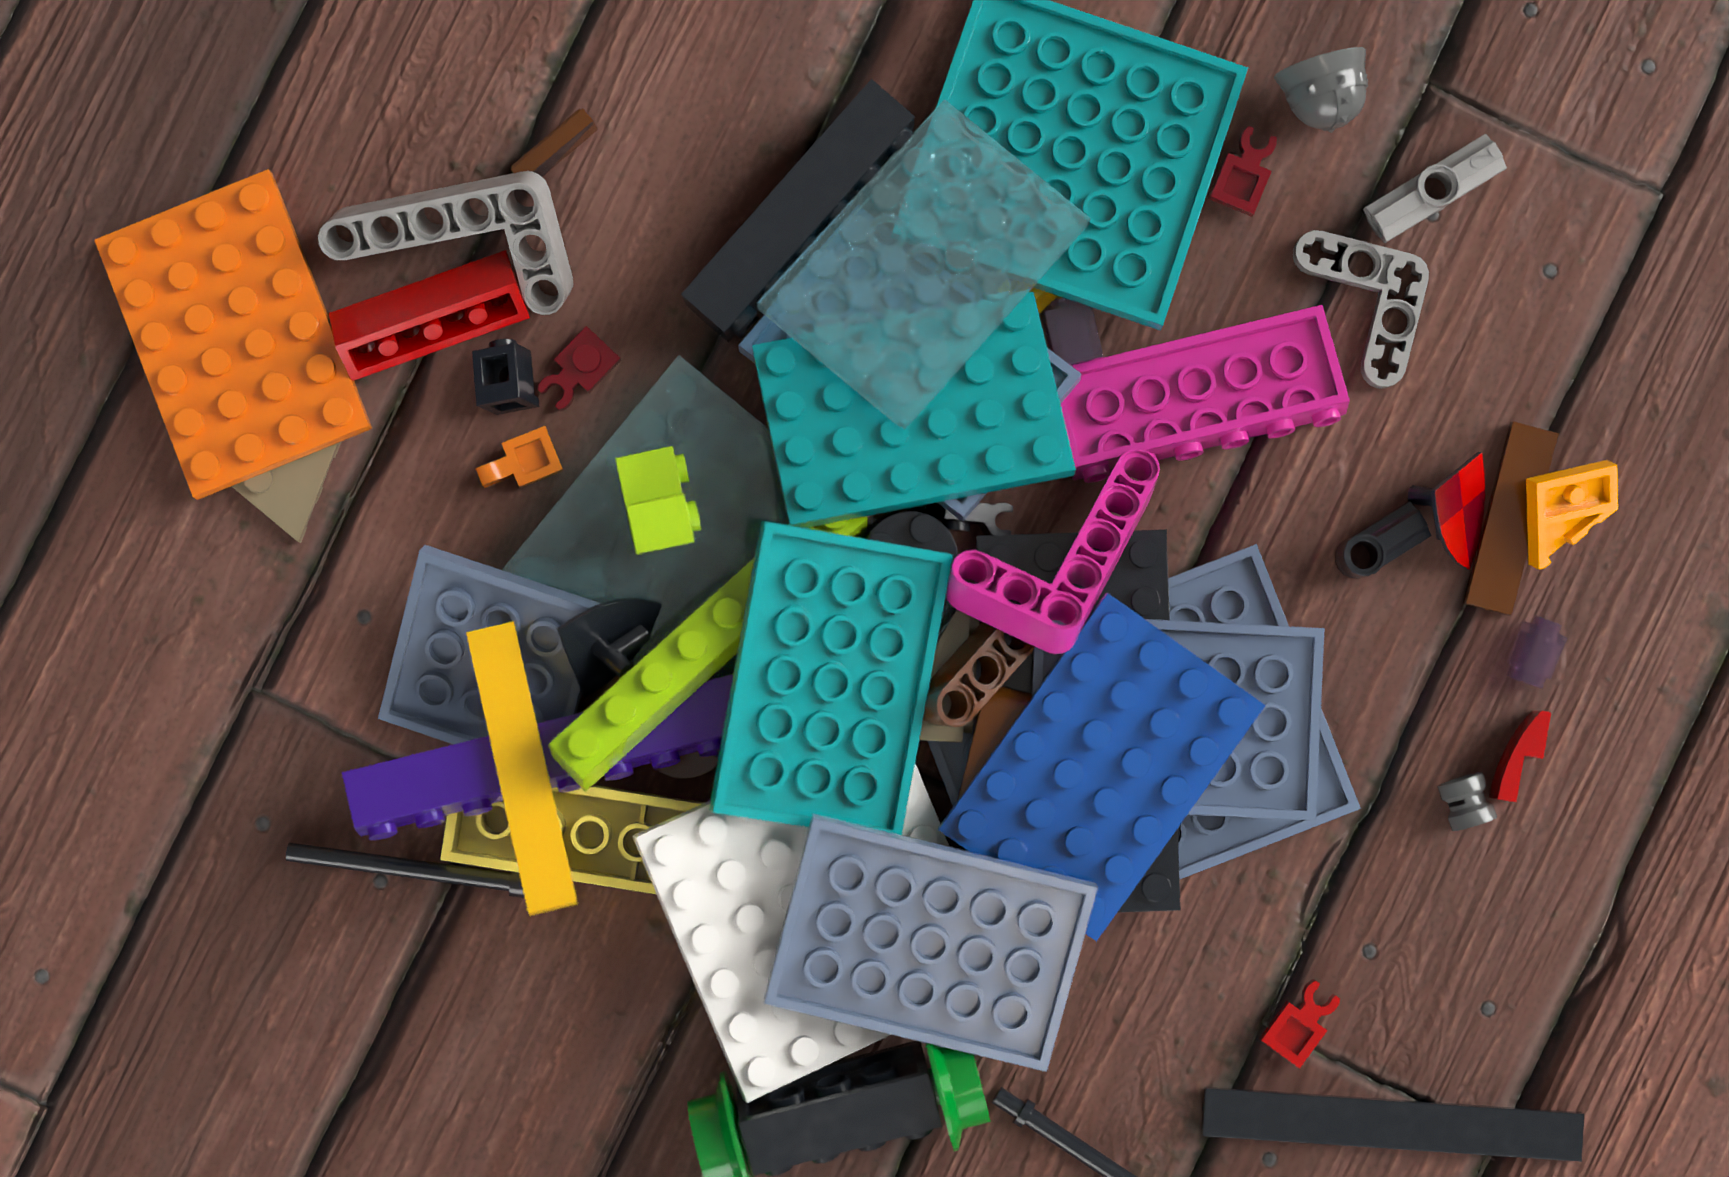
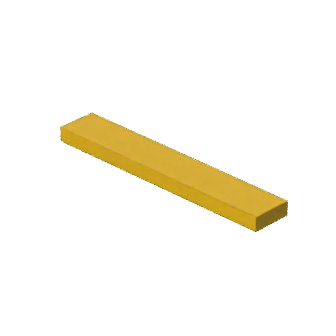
[466,621,578,916]

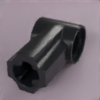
[1335,502,1432,579]

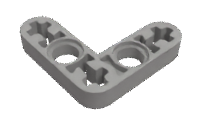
[1293,230,1429,389]

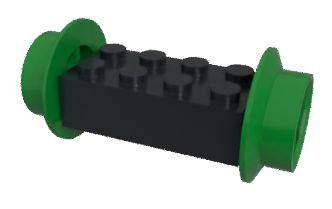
[687,1040,991,1177]

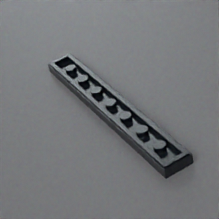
[1201,1087,1585,1162]

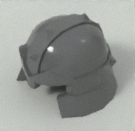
[1274,47,1368,133]

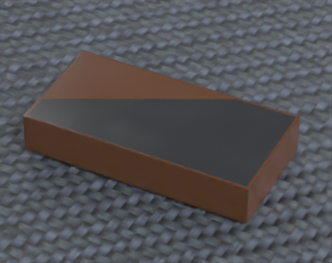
[511,108,598,177]

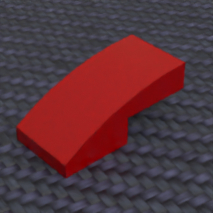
[1489,710,1551,802]

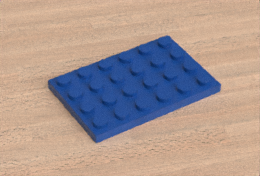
[938,592,1266,941]

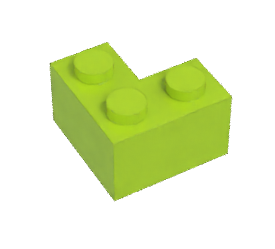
[615,446,701,554]

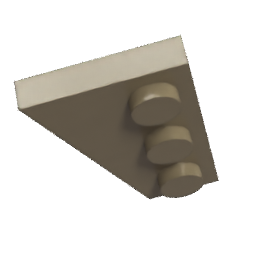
[232,441,342,543]

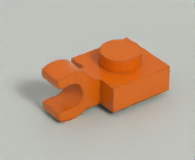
[476,426,563,489]

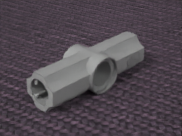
[1363,134,1507,243]

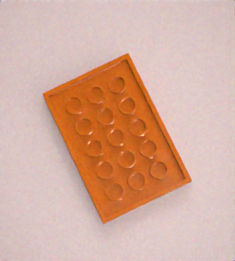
[94,169,372,500]

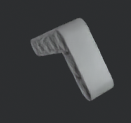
[318,171,573,315]

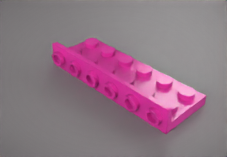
[1061,305,1350,483]

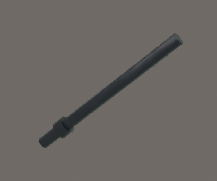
[286,842,525,898]

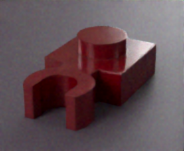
[1209,126,1277,217]
[537,326,621,411]

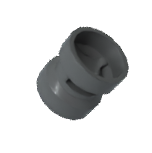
[1437,772,1497,831]

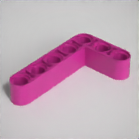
[946,449,1160,654]

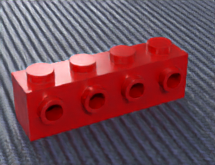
[328,250,530,381]

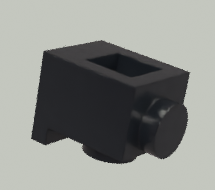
[472,339,539,415]

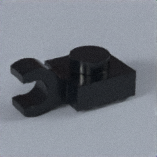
[926,502,1013,536]

